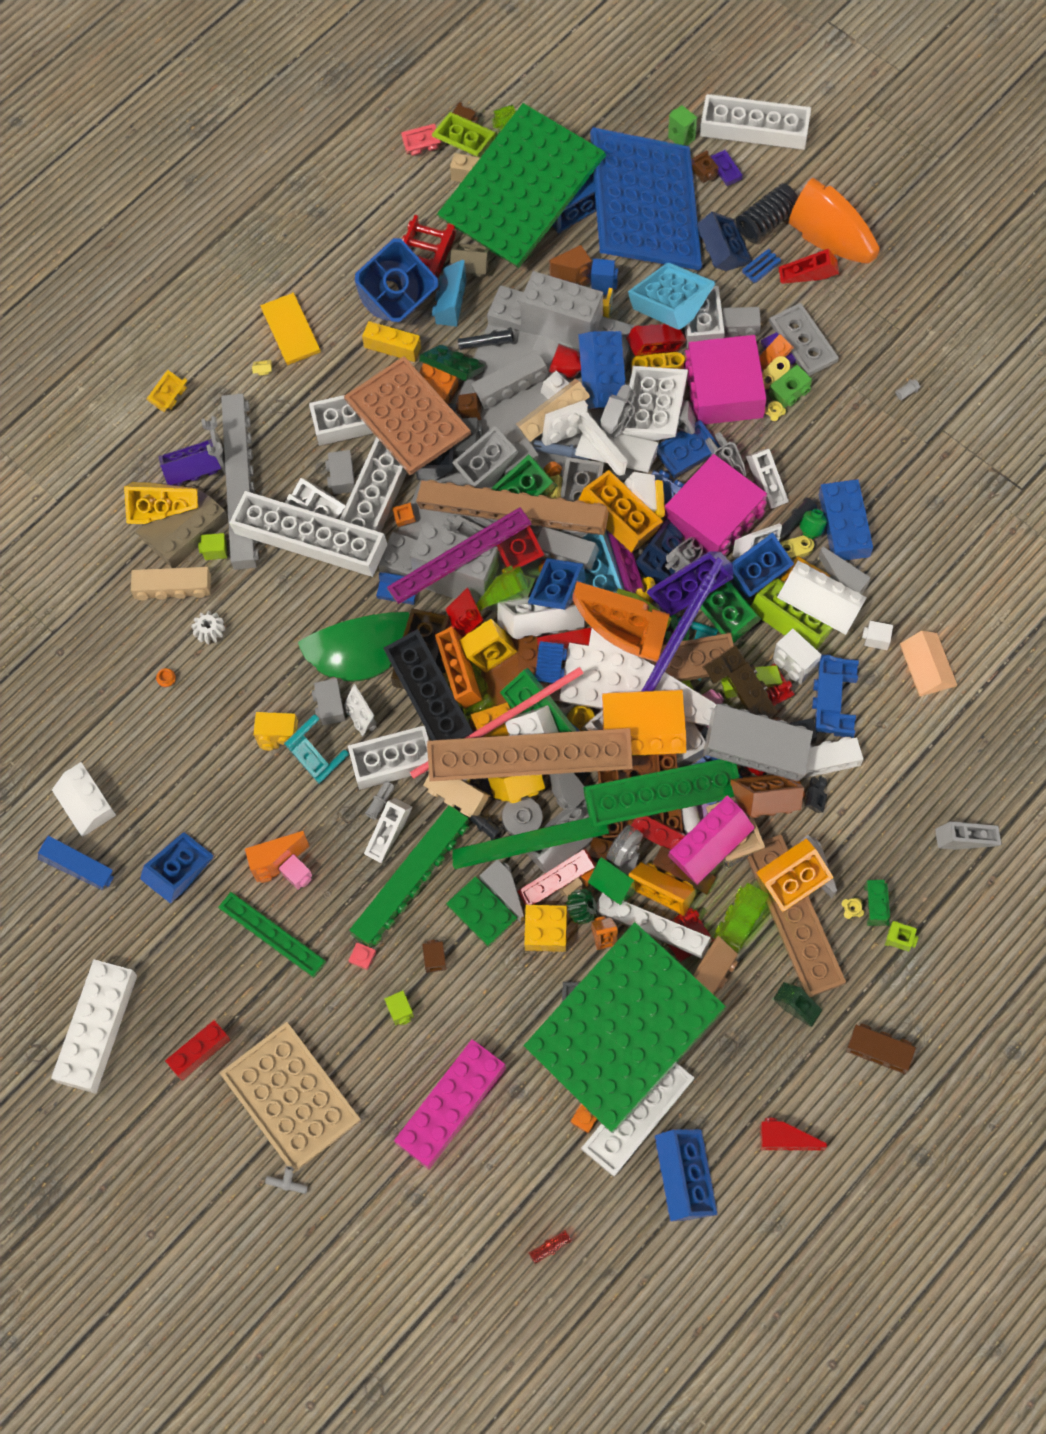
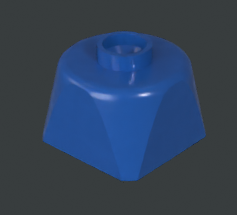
[355,238,438,322]

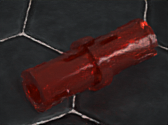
[528,1230,572,1265]

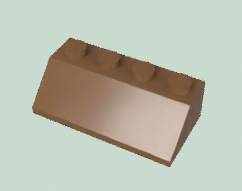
[693,936,738,997]

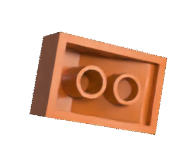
[245,831,309,883]

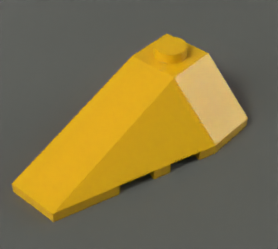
[124,482,198,524]

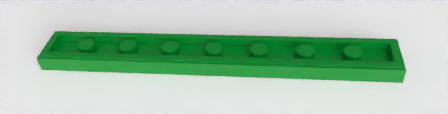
[452,818,609,869]

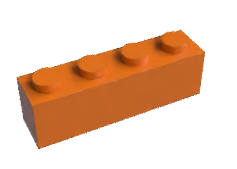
[435,627,482,708]

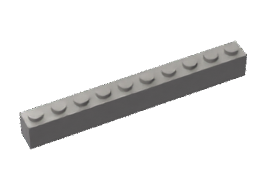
[221,394,259,570]

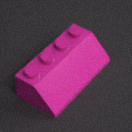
[668,795,755,885]

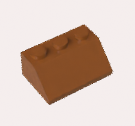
[731,774,804,818]

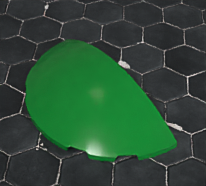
[298,612,410,682]

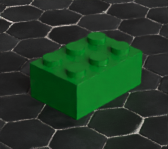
[700,581,762,643]

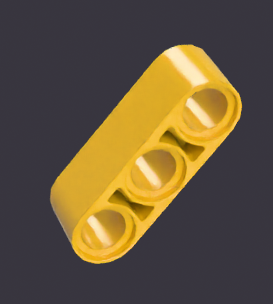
[631,352,685,374]

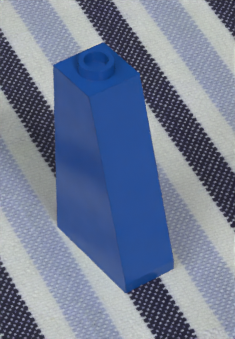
[38,836,114,890]

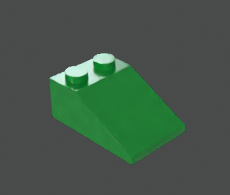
[491,454,558,497]

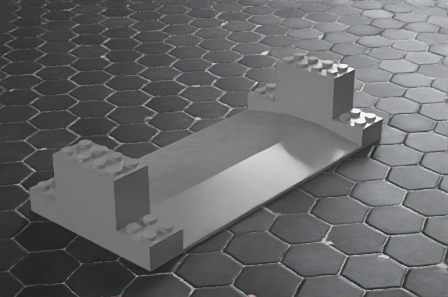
[378,271,634,613]

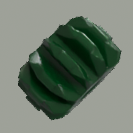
[566,889,598,924]

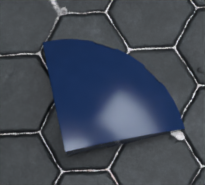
[635,519,683,583]

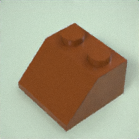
[549,245,592,286]

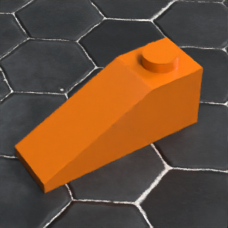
[591,916,618,950]

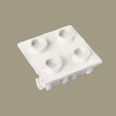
[344,684,377,737]

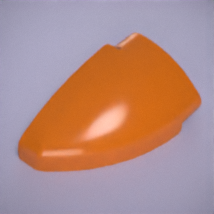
[789,177,879,264]

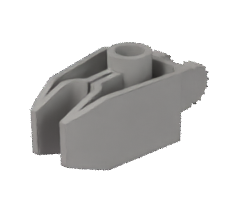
[601,384,636,438]
[706,432,746,477]
[665,537,703,573]

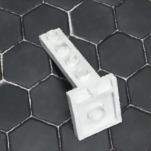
[542,400,627,476]

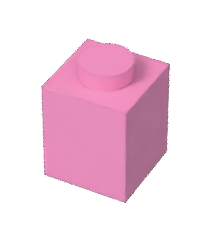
[279,855,312,890]

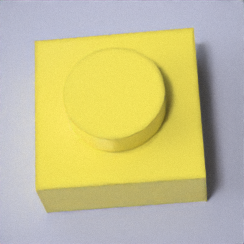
[252,360,272,375]

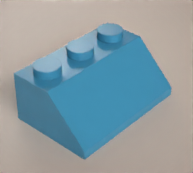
[432,260,467,327]

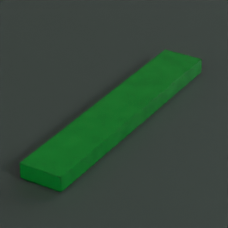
[218,892,326,978]

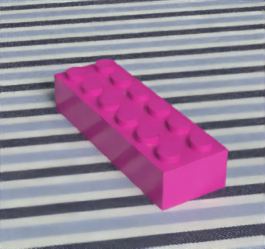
[394,1039,506,1170]

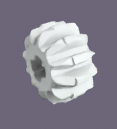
[192,611,225,645]

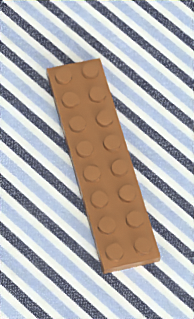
[746,834,846,999]

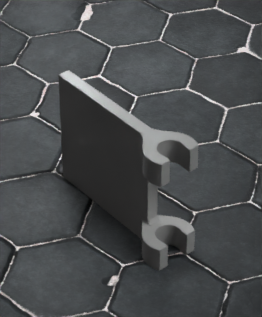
[201,416,226,474]

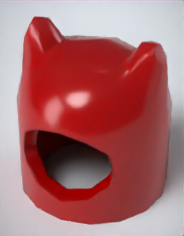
[548,344,581,379]

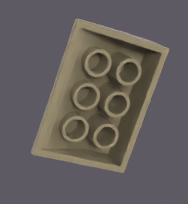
[135,484,228,568]

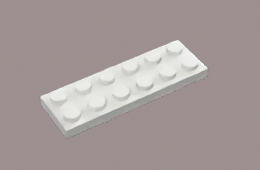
[581,1063,694,1177]

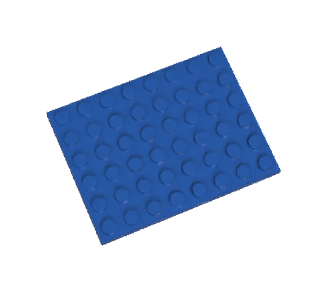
[590,127,702,270]

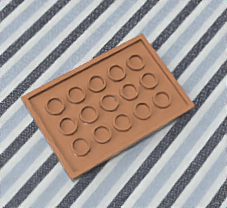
[344,356,471,475]

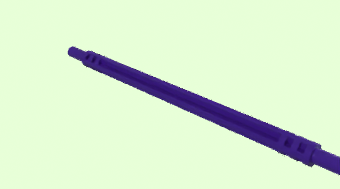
[641,557,724,691]

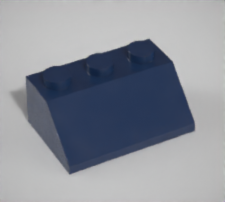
[697,211,753,271]

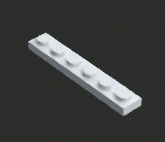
[596,893,712,958]

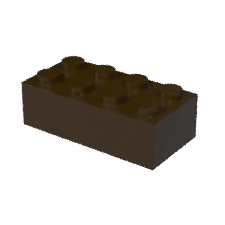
[391,608,450,689]

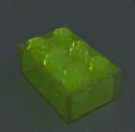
[714,883,769,954]

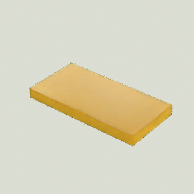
[260,292,321,366]

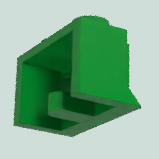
[864,880,890,926]

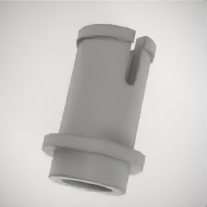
[895,379,920,401]

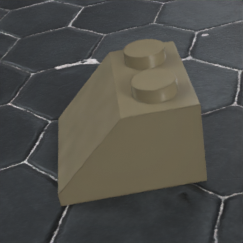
[450,243,491,277]

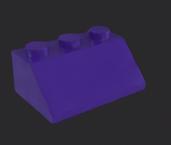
[158,439,221,486]

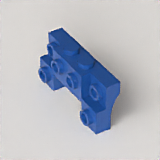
[812,654,859,738]

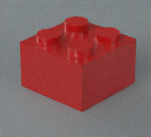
[496,525,544,573]

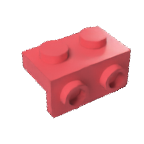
[401,124,441,156]

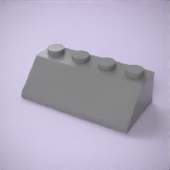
[526,799,597,873]

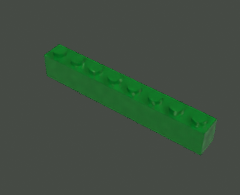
[349,805,469,948]

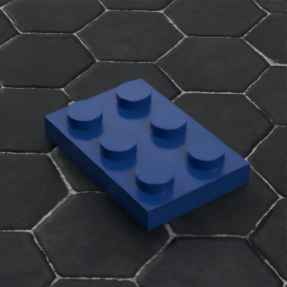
[657,420,720,478]

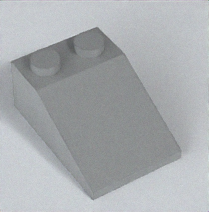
[452,426,518,489]
[561,457,604,502]

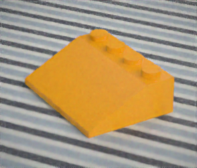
[602,690,686,755]

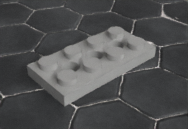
[769,303,839,376]

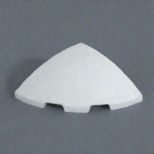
[285,478,346,519]

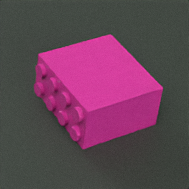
[684,335,766,425]
[664,454,767,557]

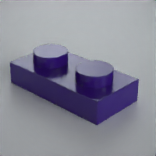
[710,150,743,186]

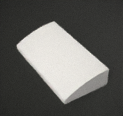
[575,434,658,473]

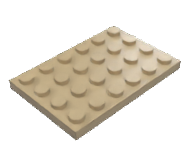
[220,1022,361,1174]

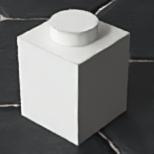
[862,621,893,650]

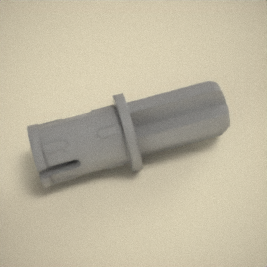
[365,782,395,820]

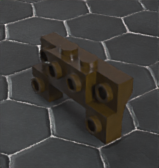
[702,645,777,718]

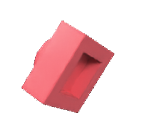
[349,943,376,970]

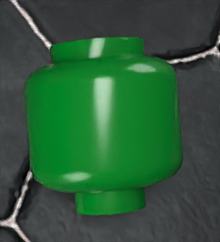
[800,509,828,539]

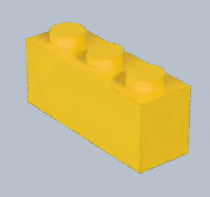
[362,321,421,362]

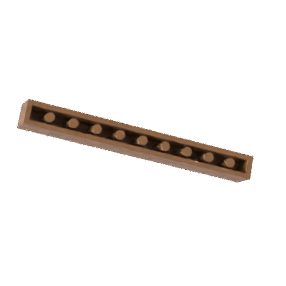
[416,480,609,535]

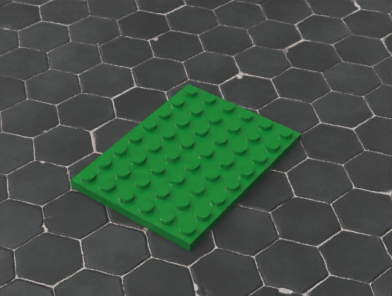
[437,103,606,268]
[523,922,727,1133]

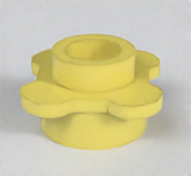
[764,401,786,421]
[842,898,864,919]

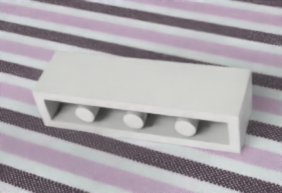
[801,737,863,779]

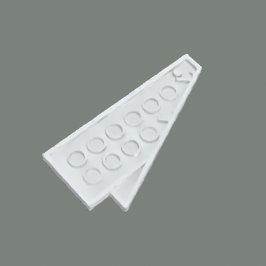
[559,628,717,726]

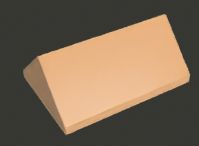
[900,631,957,696]

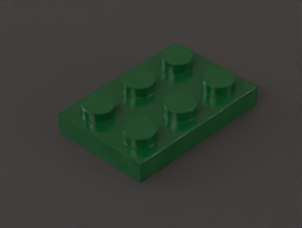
[419,345,485,381]

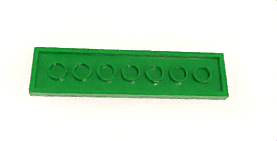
[583,759,739,828]

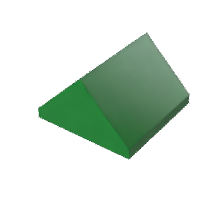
[588,857,635,905]

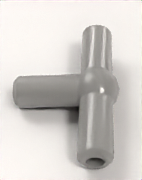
[265,1166,308,1194]

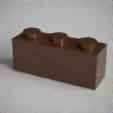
[845,1024,916,1075]

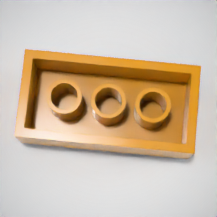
[578,470,663,553]

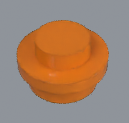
[544,461,562,477]
[156,668,176,687]

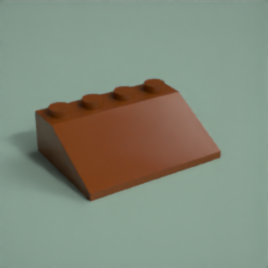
[479,634,538,711]

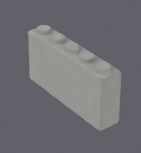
[703,704,813,782]

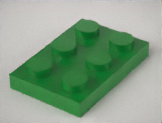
[446,876,518,948]

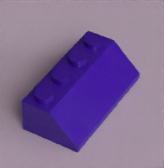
[647,551,733,617]

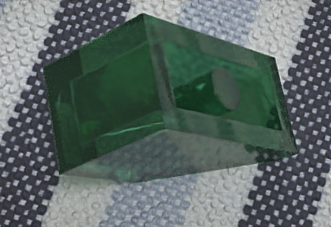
[773,982,822,1027]

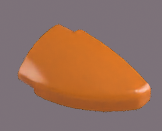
[572,581,669,662]

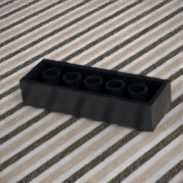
[383,629,474,740]

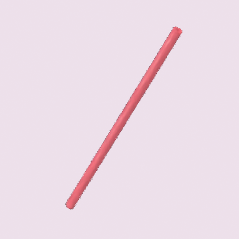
[410,667,584,779]

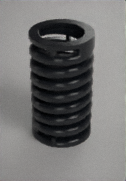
[736,183,798,243]

